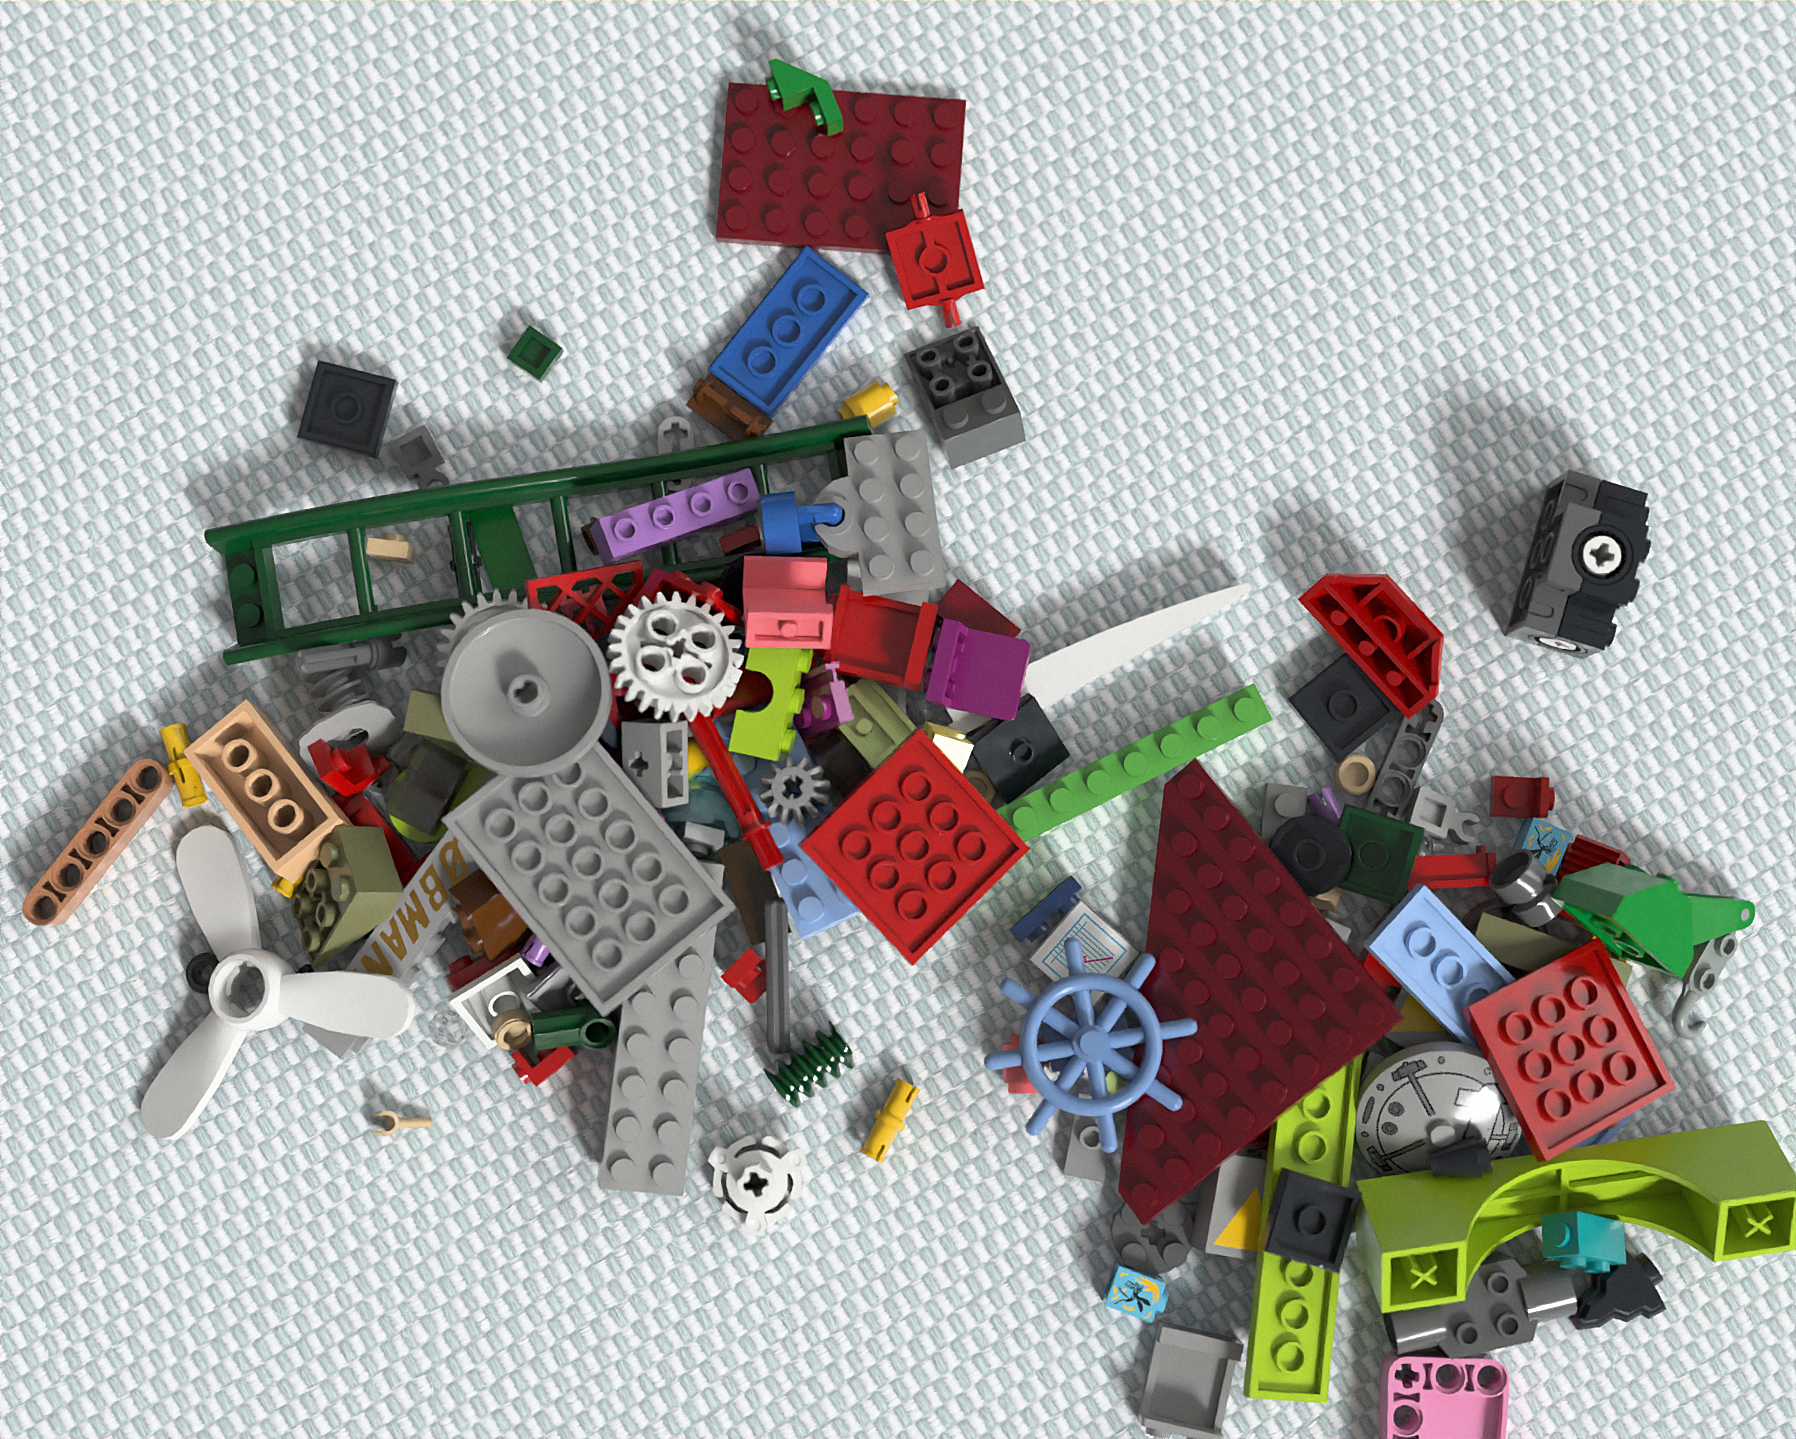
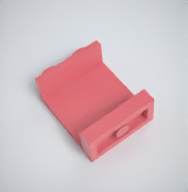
[742,556,833,649]

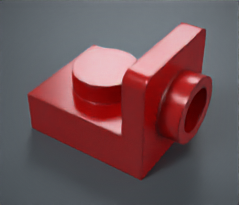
[307,739,379,797]
[1489,775,1555,819]
[721,947,766,1004]
[511,1045,579,1087]

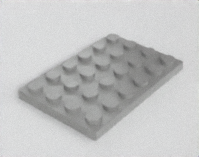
[442,741,736,1018]

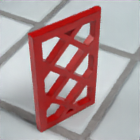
[524,560,644,640]

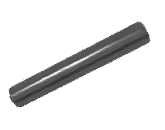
[764,897,790,1054]

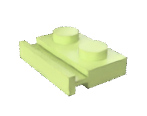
[836,679,917,771]

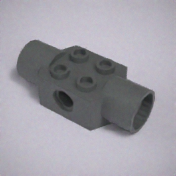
[1382,1252,1577,1359]

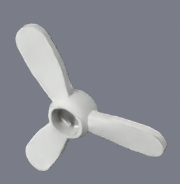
[141,826,415,1140]

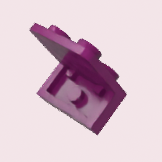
[923,619,1031,721]

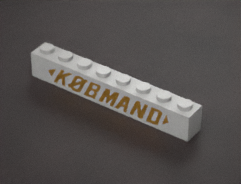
[302,771,499,1059]

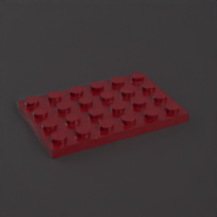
[716,82,966,255]

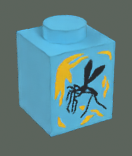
[1510,817,1572,877]
[1101,1261,1169,1323]

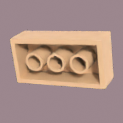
[182,699,354,883]

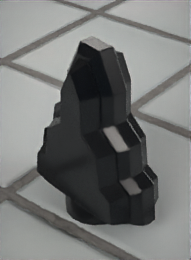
[1567,1248,1666,1330]

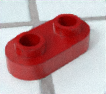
[444,943,522,992]

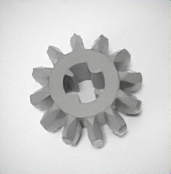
[759,756,831,827]

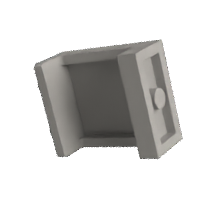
[1137,1320,1244,1439]

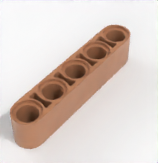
[22,759,175,926]

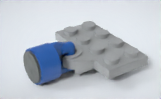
[756,429,946,597]

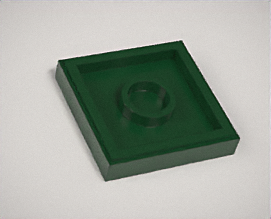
[1338,803,1426,906]

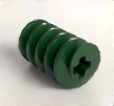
[763,1021,855,1108]

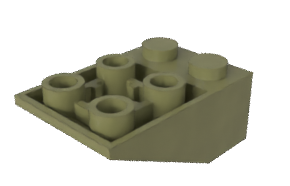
[291,826,404,968]

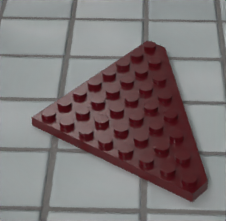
[1118,758,1405,1225]

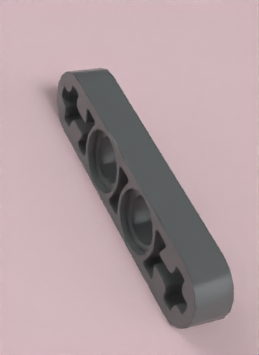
[1362,699,1444,820]

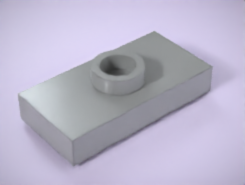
[1063,1093,1117,1183]

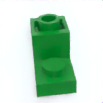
[764,58,843,136]

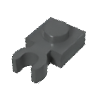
[388,425,451,489]

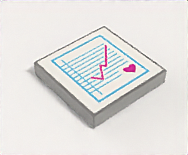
[1026,898,1142,1009]

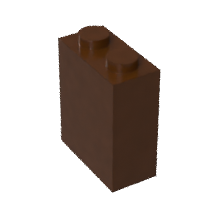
[448,868,533,963]

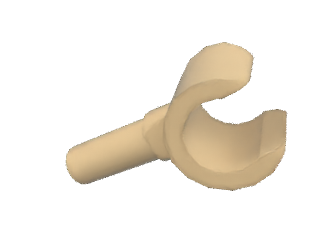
[371,1111,432,1136]

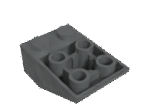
[904,326,1026,470]

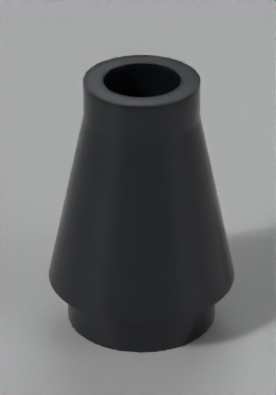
[1428,1136,1493,1177]

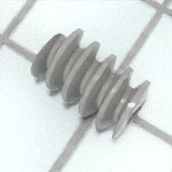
[303,666,370,741]

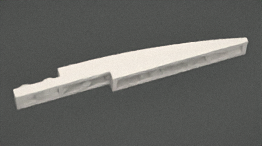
[935,582,1252,736]

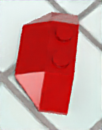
[1298,573,1444,720]

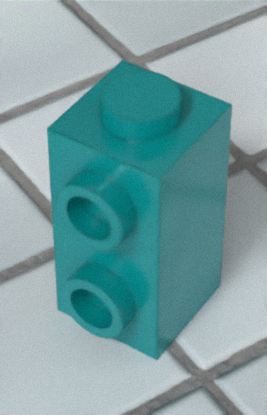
[1541,1212,1626,1273]

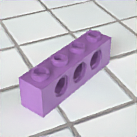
[590,468,760,566]

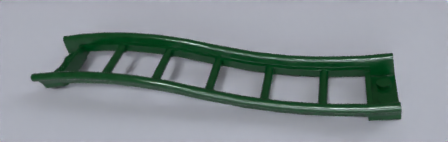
[204,414,878,666]

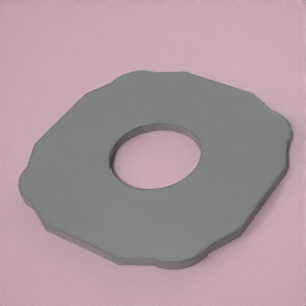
[298,700,402,773]

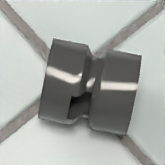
[1488,849,1563,927]

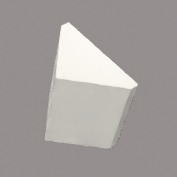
[447,953,541,1050]

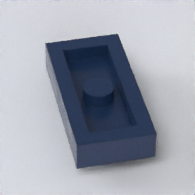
[1008,875,1082,943]

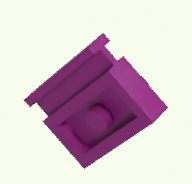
[793,662,854,739]

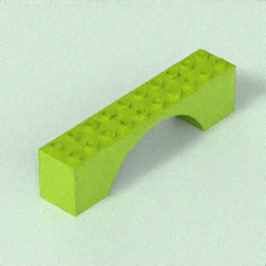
[1356,1119,1796,1313]

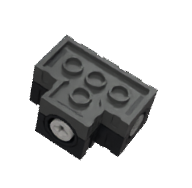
[1505,470,1651,659]

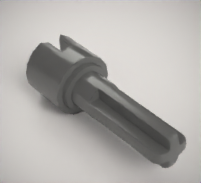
[293,633,407,674]

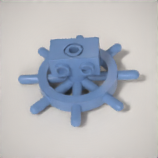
[984,937,1198,1153]

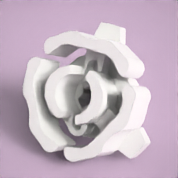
[708,1134,808,1236]

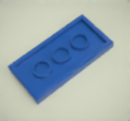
[707,245,869,419]

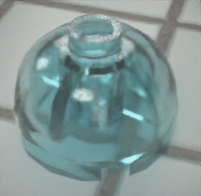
[659,776,739,847]

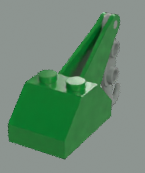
[1551,862,1755,1039]

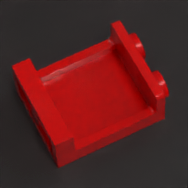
[817,584,939,692]

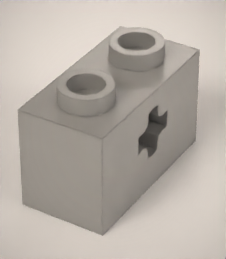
[621,718,689,808]

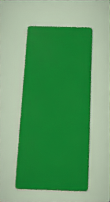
[467,507,537,591]

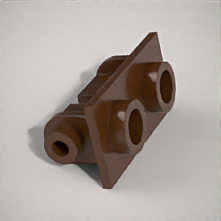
[685,373,774,441]

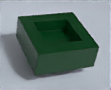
[506,325,564,383]

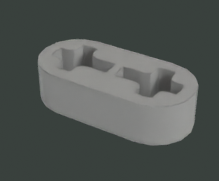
[657,416,695,493]

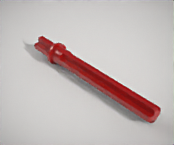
[682,677,785,872]

